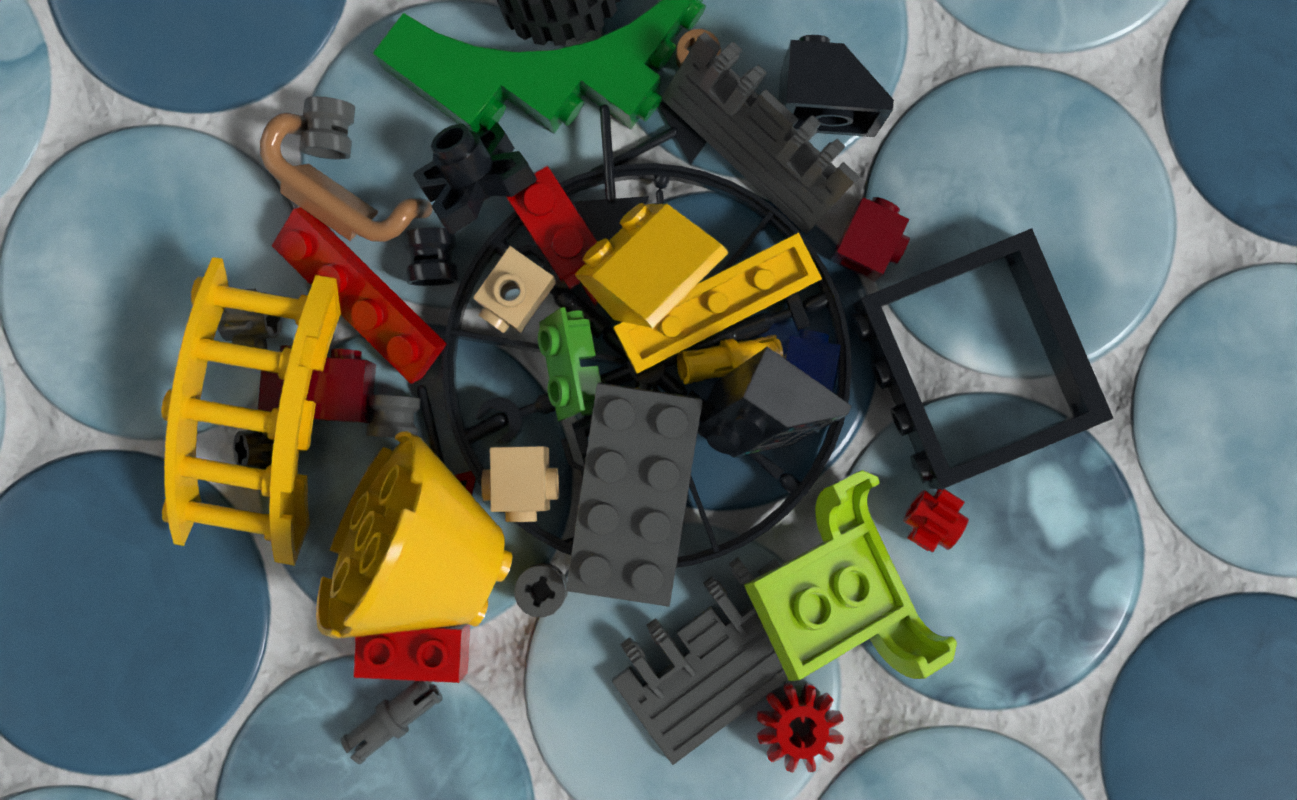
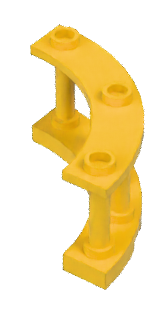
[161,257,341,566]

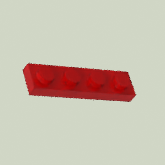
[271,207,447,384]

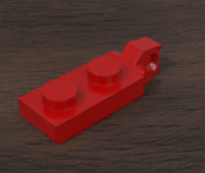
[506,165,599,305]

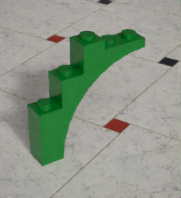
[373,0,706,134]

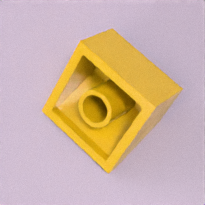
[575,203,728,328]

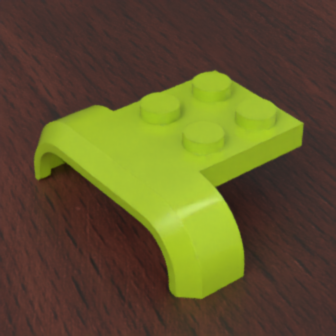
[744,470,957,681]

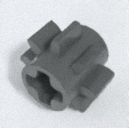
[218,288,282,349]

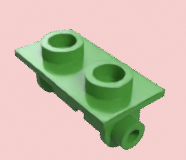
[538,307,601,421]

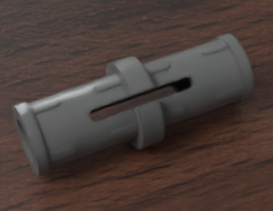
[341,681,443,764]

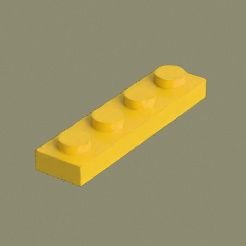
[613,233,822,374]

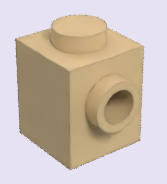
[473,246,556,333]
[481,446,559,522]

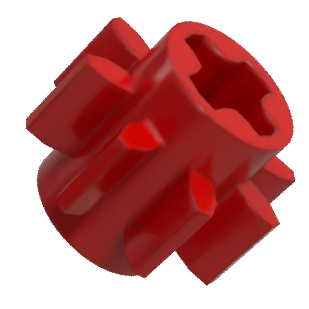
[903,489,969,553]

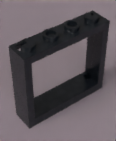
[852,228,1114,490]

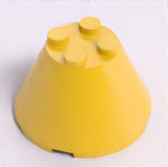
[316,431,513,639]

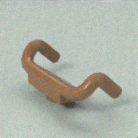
[260,113,432,242]

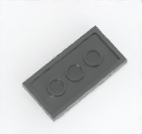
[566,382,703,607]

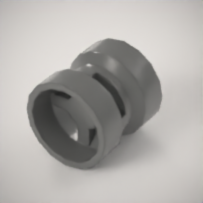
[299,96,355,160]

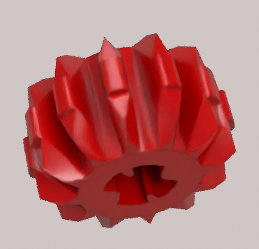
[756,683,844,772]

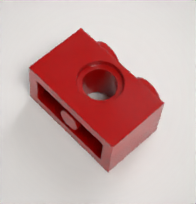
[353,624,470,683]

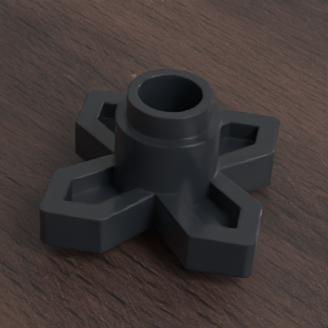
[413,122,537,234]

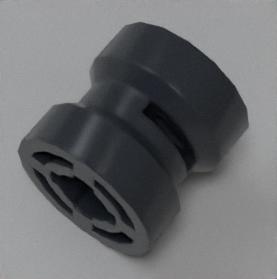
[404,227,458,286]

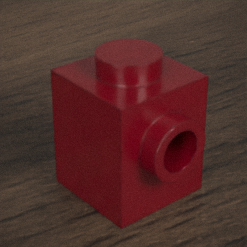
[830,197,910,282]

